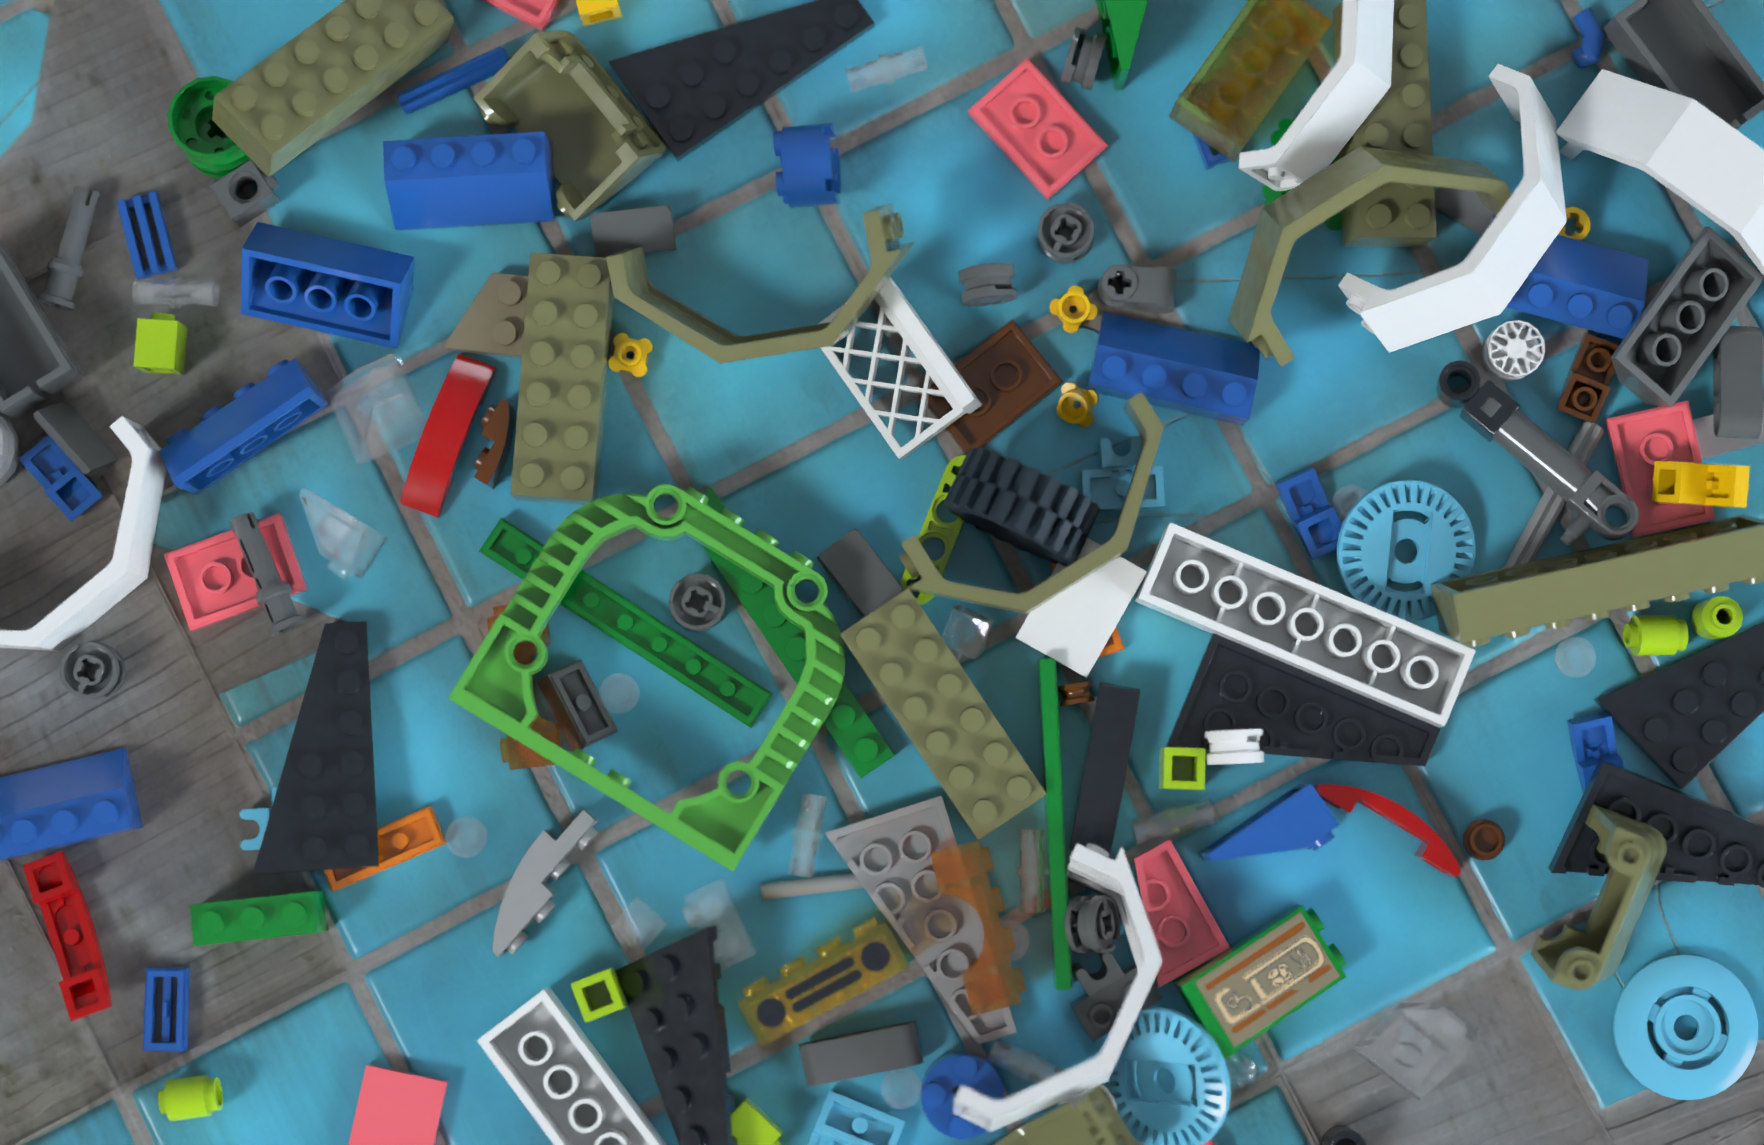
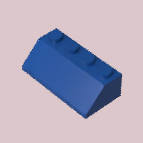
[383,131,555,231]
[1489,217,1650,339]
[241,222,415,349]
[1086,312,1260,426]
[159,359,329,495]
[0,748,143,862]

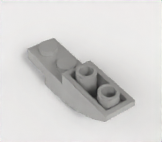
[492,810,599,957]

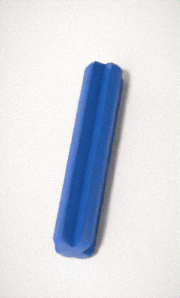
[397,47,510,114]

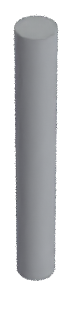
[760,873,864,900]

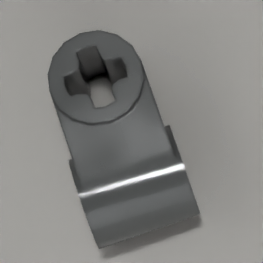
[1097,264,1176,314]

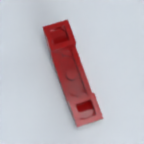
[400,353,497,518]
[1313,784,1461,878]
[22,851,112,1021]

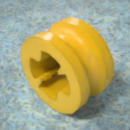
[1558,207,1591,241]

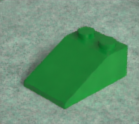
[1096,0,1148,91]

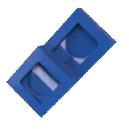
[19,435,104,522]
[1274,466,1342,560]
[1567,711,1624,793]

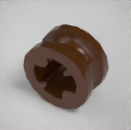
[1057,681,1096,707]

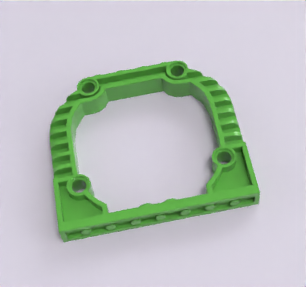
[448,484,845,872]

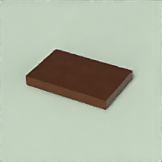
[918,319,1063,455]

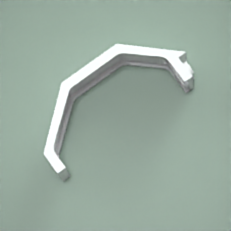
[1239,0,1394,191]
[1338,64,1567,353]
[1555,69,1764,276]
[0,416,167,651]
[953,843,1162,1132]

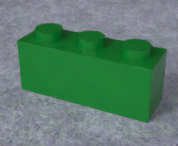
[190,890,327,946]

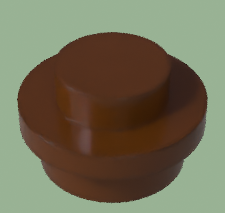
[1463,819,1505,861]

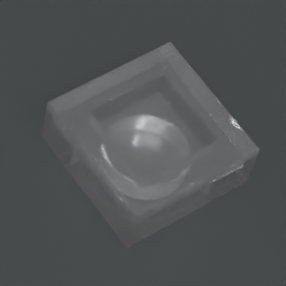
[942,604,994,660]
[609,896,668,955]

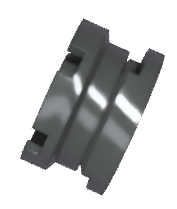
[1060,27,1107,90]
[1037,202,1094,264]
[958,263,1018,307]
[669,573,726,632]
[60,642,126,700]
[1065,895,1121,953]

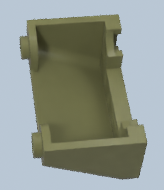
[473,30,666,221]
[1530,804,1667,990]

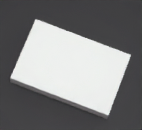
[1015,538,1147,678]

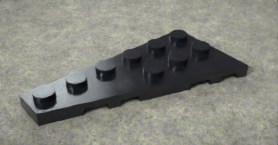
[608,0,874,161]
[253,621,379,875]
[1594,622,1764,789]
[1166,633,1441,766]
[1548,758,1764,888]
[615,925,738,1145]

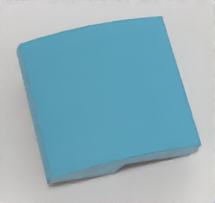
[807,1090,906,1145]

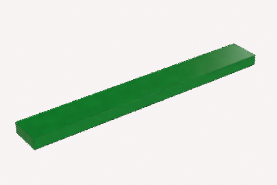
[479,518,773,728]
[1037,658,1073,990]

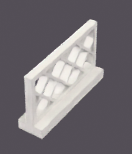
[818,277,982,461]

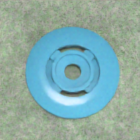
[1337,480,1476,622]
[1613,955,1758,1100]
[1103,1008,1230,1145]

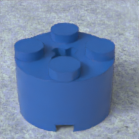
[773,123,841,208]
[921,1051,1005,1140]

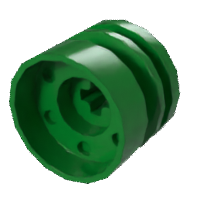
[168,76,251,179]

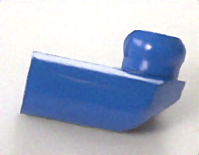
[1571,8,1606,69]

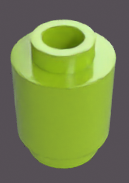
[1691,596,1743,639]
[1623,615,1688,656]
[158,1074,223,1122]

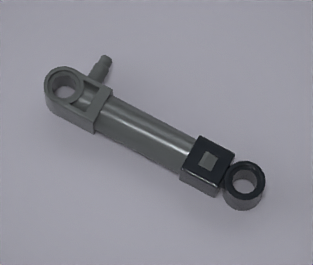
[1436,361,1639,547]

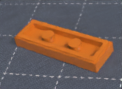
[324,806,448,892]

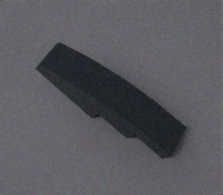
[1070,682,1140,857]

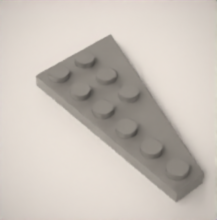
[825,795,1017,1045]

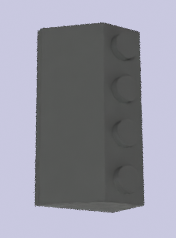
[1611,227,1764,408]

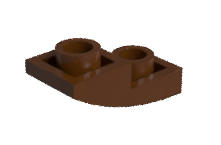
[1556,332,1619,424]
[474,399,514,489]

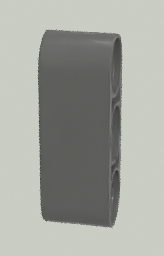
[1713,326,1763,439]
[799,1021,924,1086]

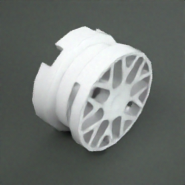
[1482,320,1545,381]
[1205,729,1265,765]

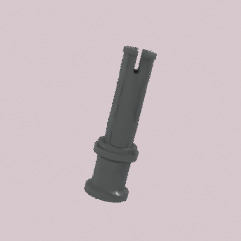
[37,186,100,311]
[229,512,305,636]

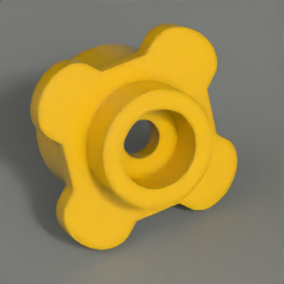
[1049,285,1097,334]
[608,333,653,377]
[1056,382,1099,427]

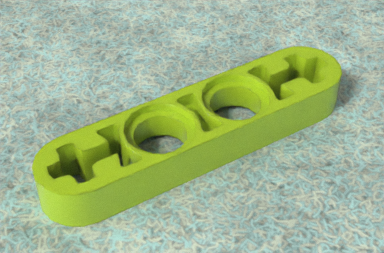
[900,455,966,605]

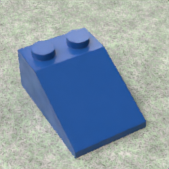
[1199,783,1340,861]

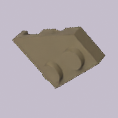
[446,272,528,358]

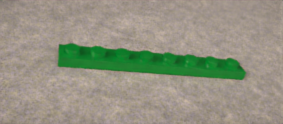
[702,487,895,779]

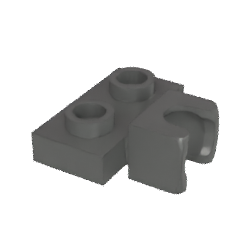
[1070,952,1163,1042]

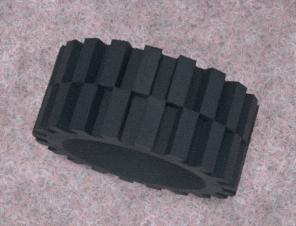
[943,447,1100,567]

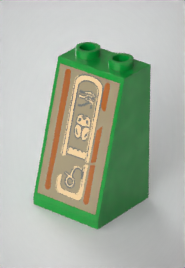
[1172,904,1347,1059]

